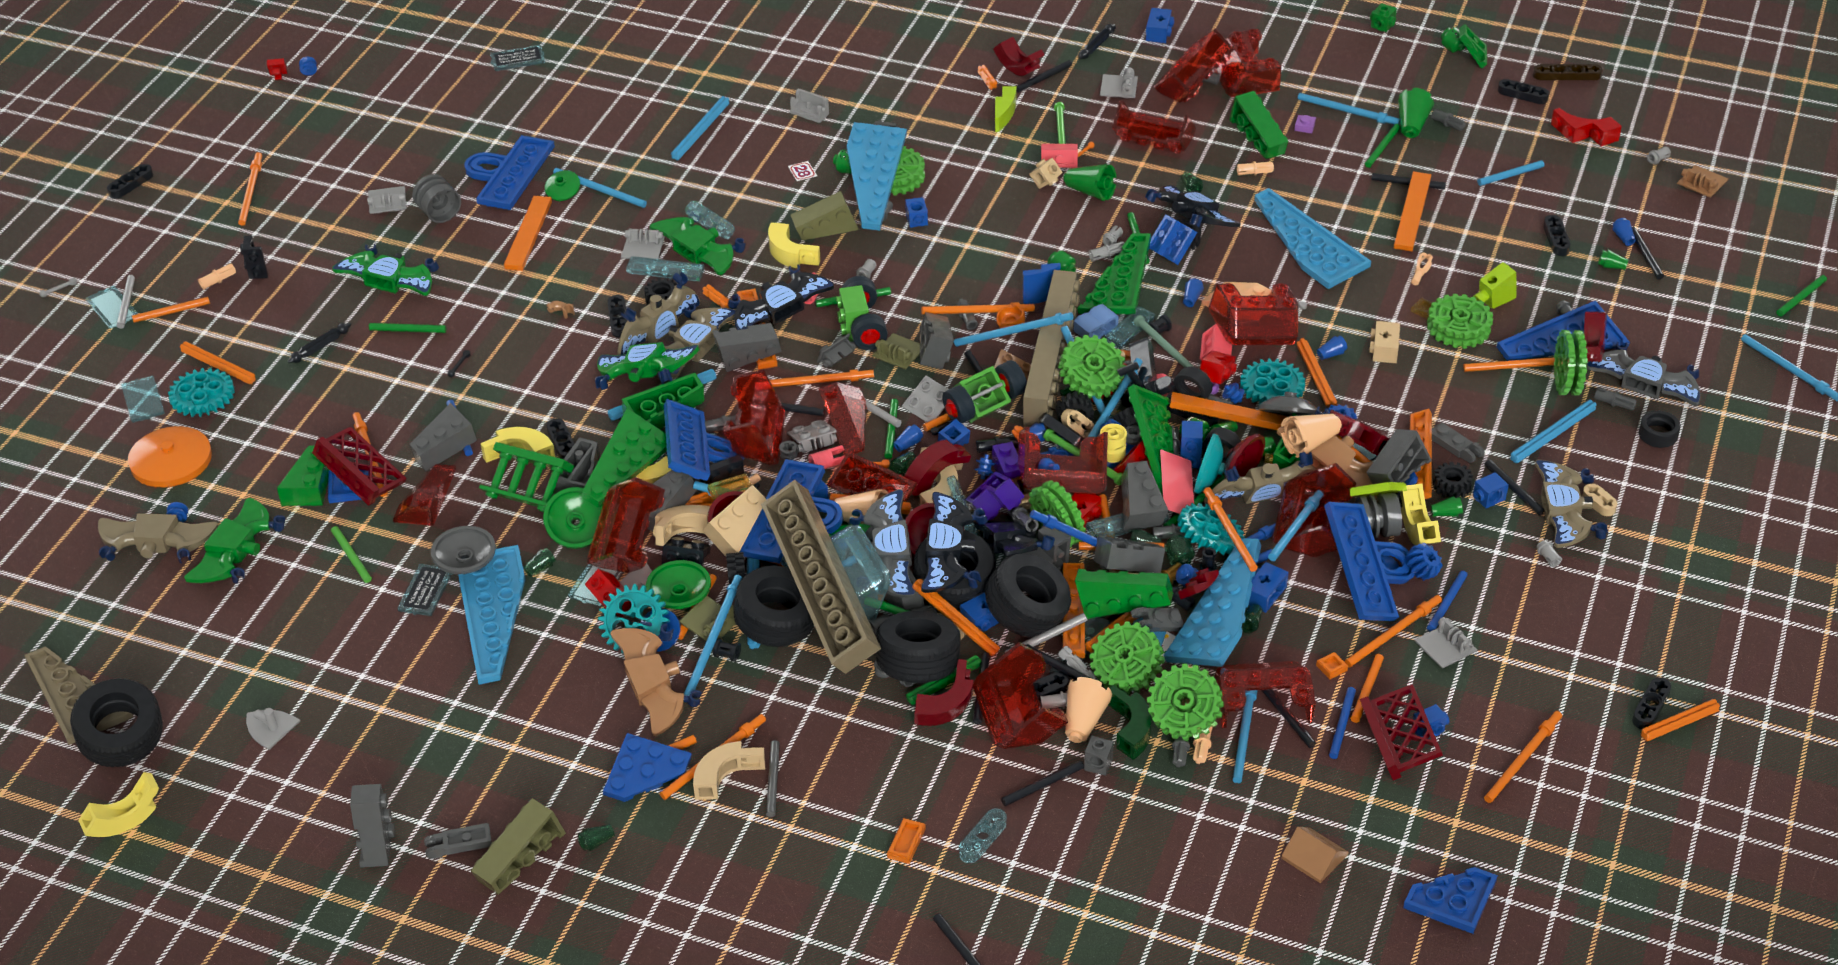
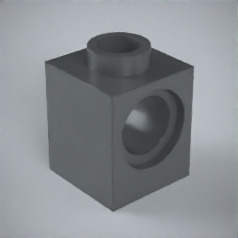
[1084,736,1114,776]

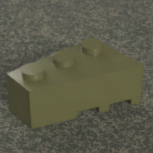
[791,191,859,241]

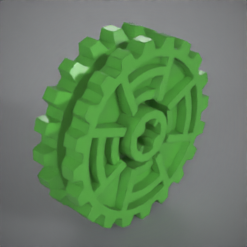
[891,146,925,195]
[1427,294,1493,349]
[1554,330,1588,396]
[1058,335,1126,399]
[1029,480,1086,547]
[1089,621,1165,695]
[1147,663,1224,741]

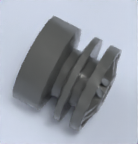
[412,174,461,223]
[1355,492,1402,539]

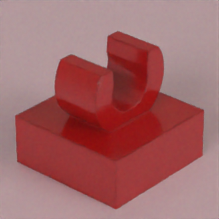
[267,58,288,80]

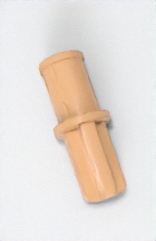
[1237,161,1274,176]
[198,264,236,290]
[1193,726,1213,764]

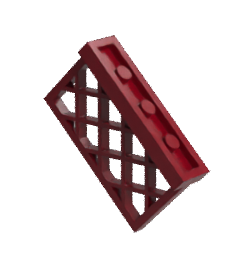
[312,426,407,506]
[1360,684,1443,781]

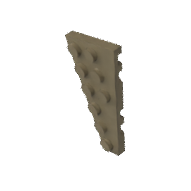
[24,646,134,745]

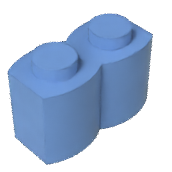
[1074,304,1119,339]

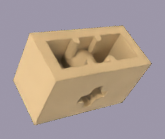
[1369,321,1400,363]

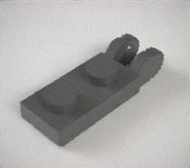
[1432,422,1484,463]
[1131,607,1184,632]
[424,823,492,859]

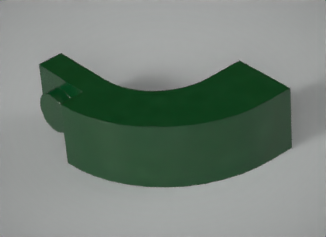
[1108,685,1152,760]

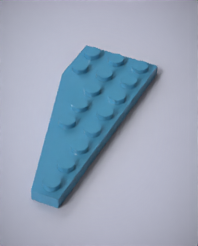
[847,122,907,231]
[1254,188,1371,289]
[1164,538,1261,667]
[458,545,525,685]

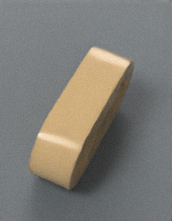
[1061,409,1094,438]
[1582,484,1617,516]

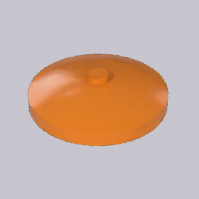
[128,426,212,487]

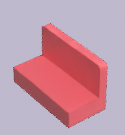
[1041,144,1078,168]
[1200,324,1233,361]

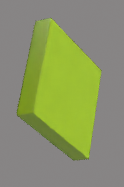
[1350,482,1407,497]

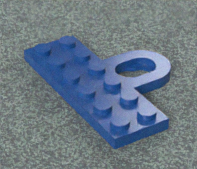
[464,135,555,210]
[664,399,745,481]
[739,459,843,564]
[1324,502,1415,621]

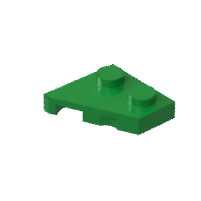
[1459,24,1487,69]

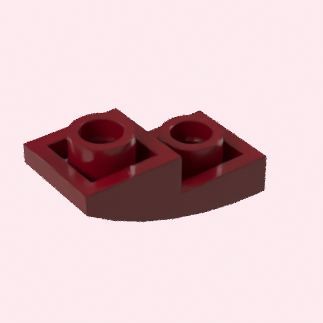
[1178,568,1219,599]

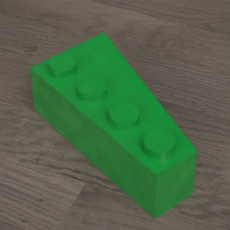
[1229,91,1288,159]
[622,372,704,429]
[1075,569,1173,619]

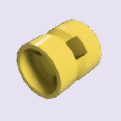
[1099,424,1127,463]

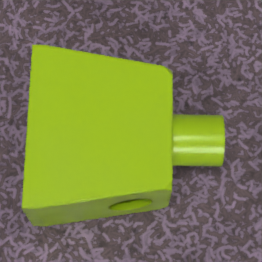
[1473,262,1516,309]

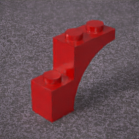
[1551,108,1622,147]

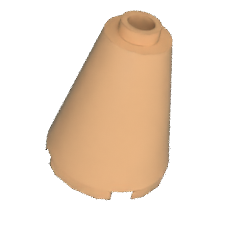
[1281,414,1341,458]
[835,489,889,524]
[1065,677,1112,743]

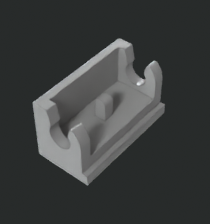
[790,88,829,123]

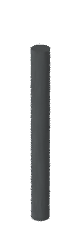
[766,740,780,817]

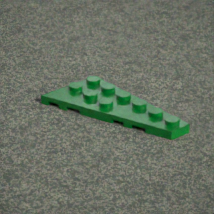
[1077,233,1151,315]
[1128,384,1174,497]
[581,408,667,508]

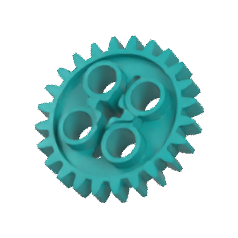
[1240,358,1306,405]
[168,368,235,417]
[1177,503,1245,555]
[598,584,670,654]

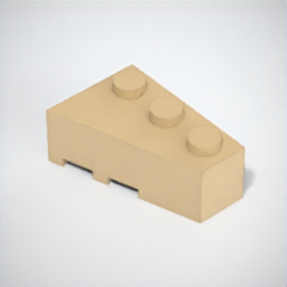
[702,485,767,556]

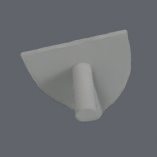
[246,708,301,750]

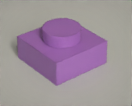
[1295,115,1316,133]

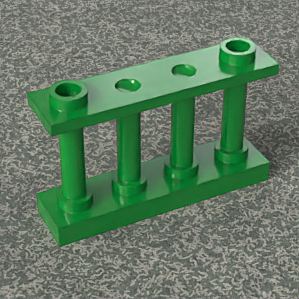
[479,442,574,512]

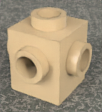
[1029,158,1063,189]

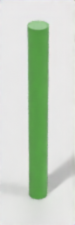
[331,526,372,583]

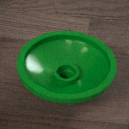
[543,487,607,549]
[646,560,711,609]

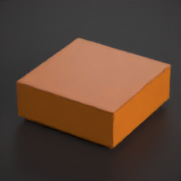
[1316,652,1348,680]

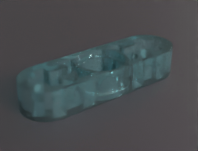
[685,201,735,239]
[959,808,1007,863]

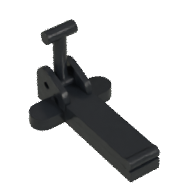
[1117,337,1175,408]

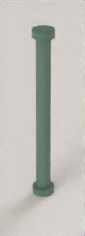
[1134,315,1200,369]

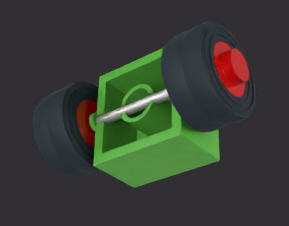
[836,276,888,350]
[942,360,1027,424]

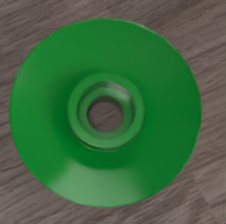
[545,170,580,201]

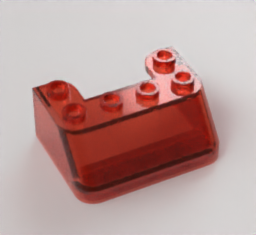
[1154,29,1234,103]
[1210,29,1282,97]
[1112,100,1196,154]
[1208,283,1299,345]
[723,369,785,465]
[1018,427,1108,495]
[1272,463,1356,557]
[587,477,665,573]
[973,642,1068,749]
[1215,661,1316,728]

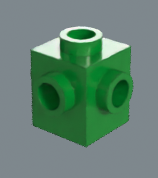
[1370,3,1397,32]

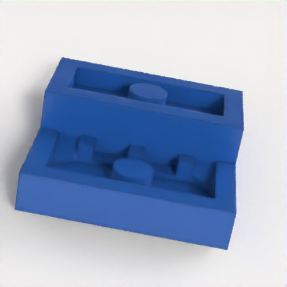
[1149,214,1198,265]
[1023,263,1061,304]

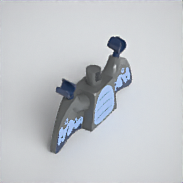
[1586,342,1700,406]
[849,489,916,598]

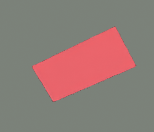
[1160,450,1194,514]

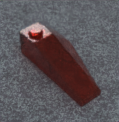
[819,382,867,457]
[827,451,917,501]
[393,464,456,526]

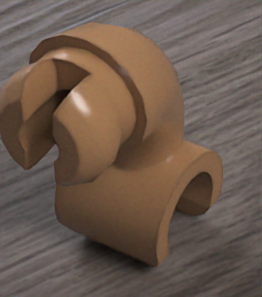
[546,301,575,318]

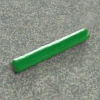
[906,655,981,705]

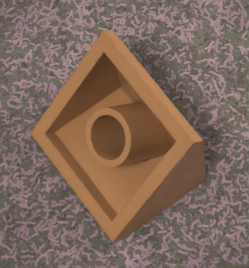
[1281,827,1349,883]

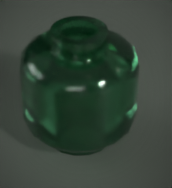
[1164,534,1195,565]

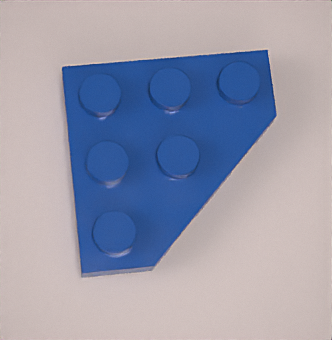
[603,733,692,802]
[1403,867,1498,934]

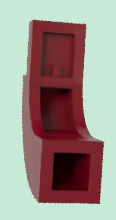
[993,37,1045,76]
[1584,311,1607,362]
[1329,409,1391,456]
[902,439,972,496]
[914,659,974,726]

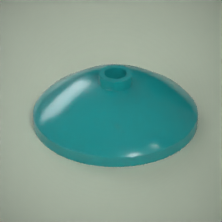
[1194,434,1225,494]

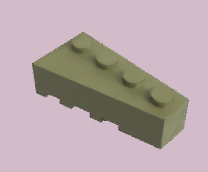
[471,798,566,895]

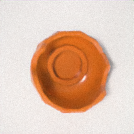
[996,305,1025,328]

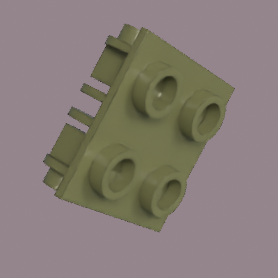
[872,333,920,370]
[679,596,736,641]

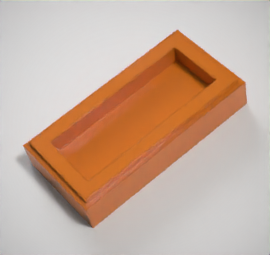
[887,818,926,864]

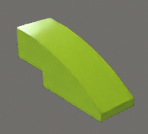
[995,86,1017,132]

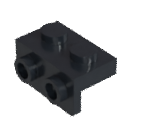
[240,235,268,279]
[699,454,745,486]
[661,537,711,566]

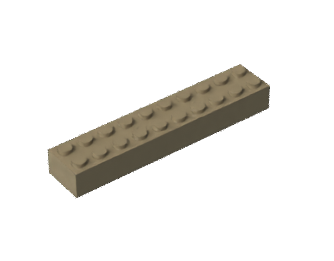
[1023,270,1080,430]
[761,480,881,674]

